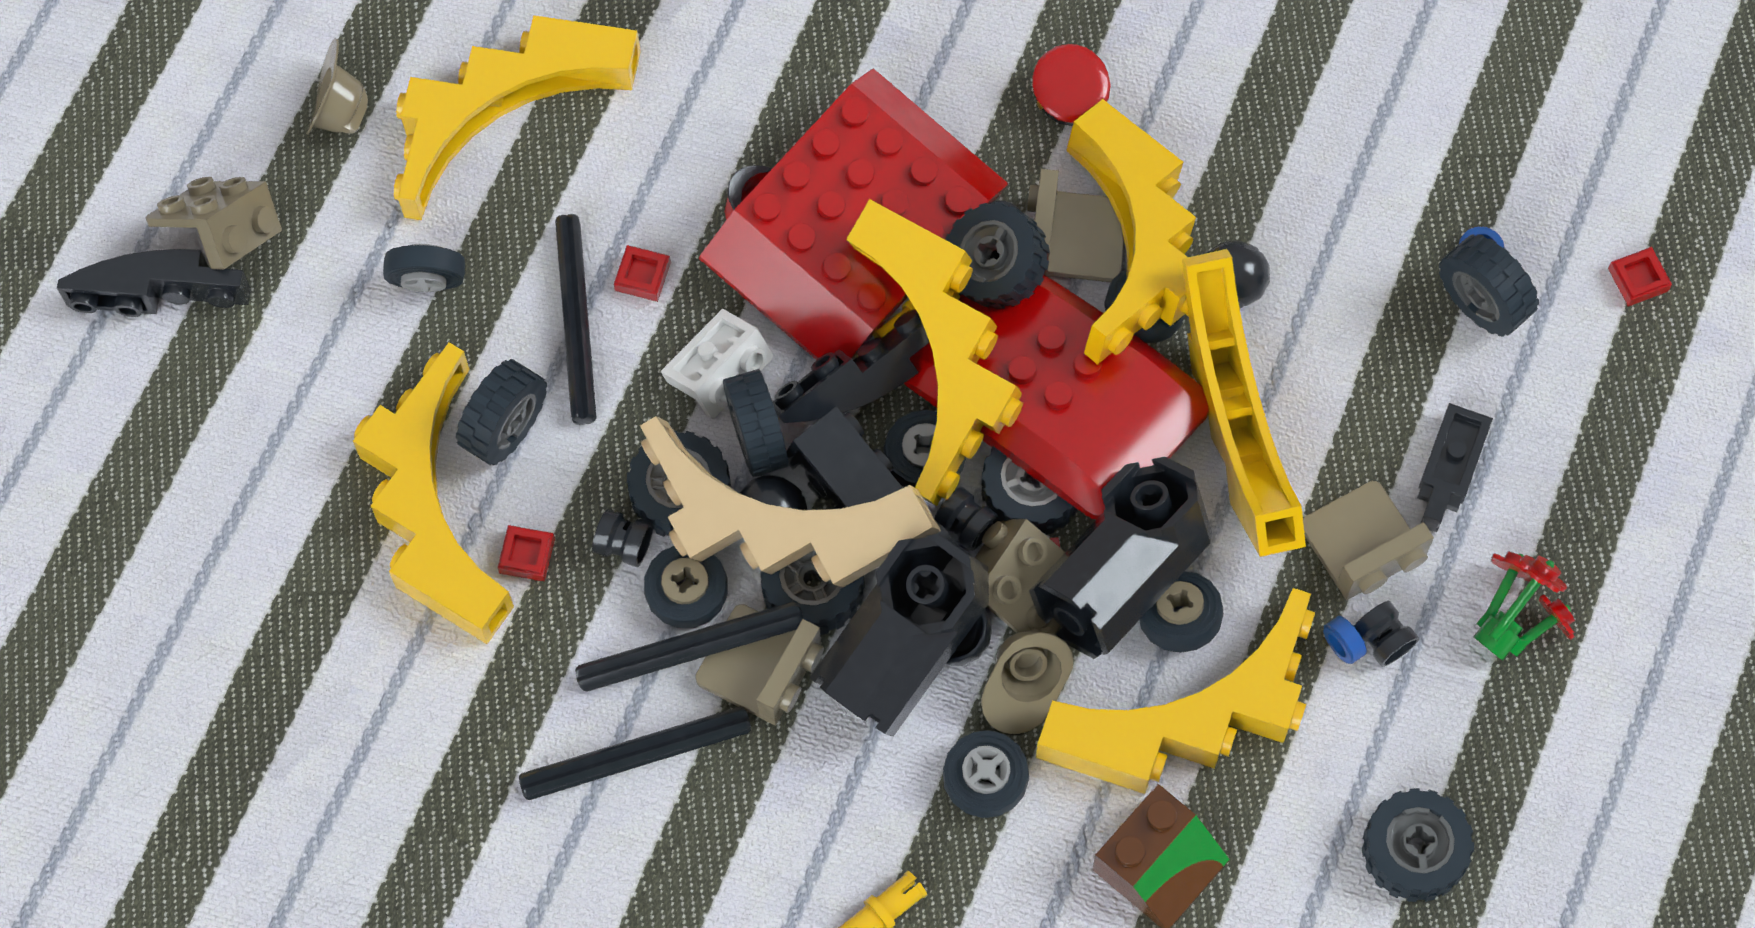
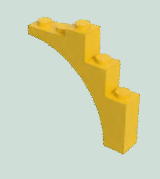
[394,15,641,220]
[1066,99,1196,365]
[846,199,1023,506]
[1182,249,1306,557]
[353,343,514,644]
[1036,588,1315,794]

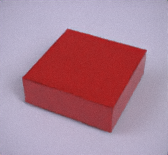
[613,245,671,302]
[1608,247,1672,307]
[497,525,555,582]

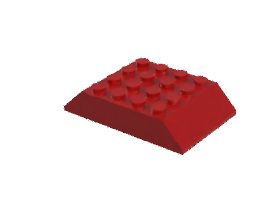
[699,68,1008,360]

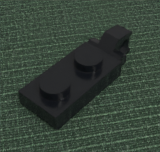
[1417,403,1493,532]

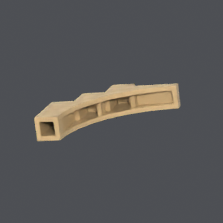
[640,416,941,587]

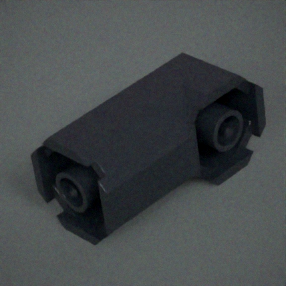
[1029,456,1212,659]
[810,534,989,737]

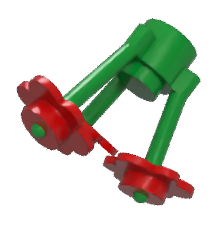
[1473,551,1575,661]

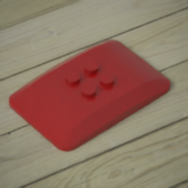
[904,275,1209,520]

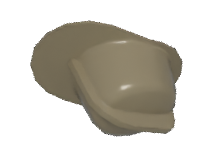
[306,38,368,135]
[981,627,1073,735]

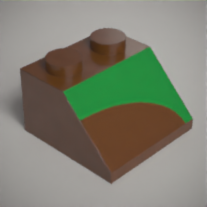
[1092,784,1230,928]

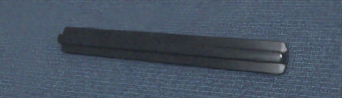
[555,214,597,425]
[575,601,804,692]
[519,706,751,800]

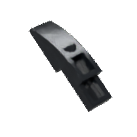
[57,249,251,317]
[773,309,929,423]

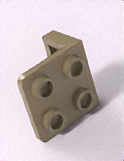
[1027,169,1124,282]
[145,177,282,269]
[1303,481,1434,601]
[975,519,1065,634]
[695,604,824,726]

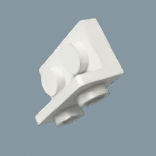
[660,309,773,419]

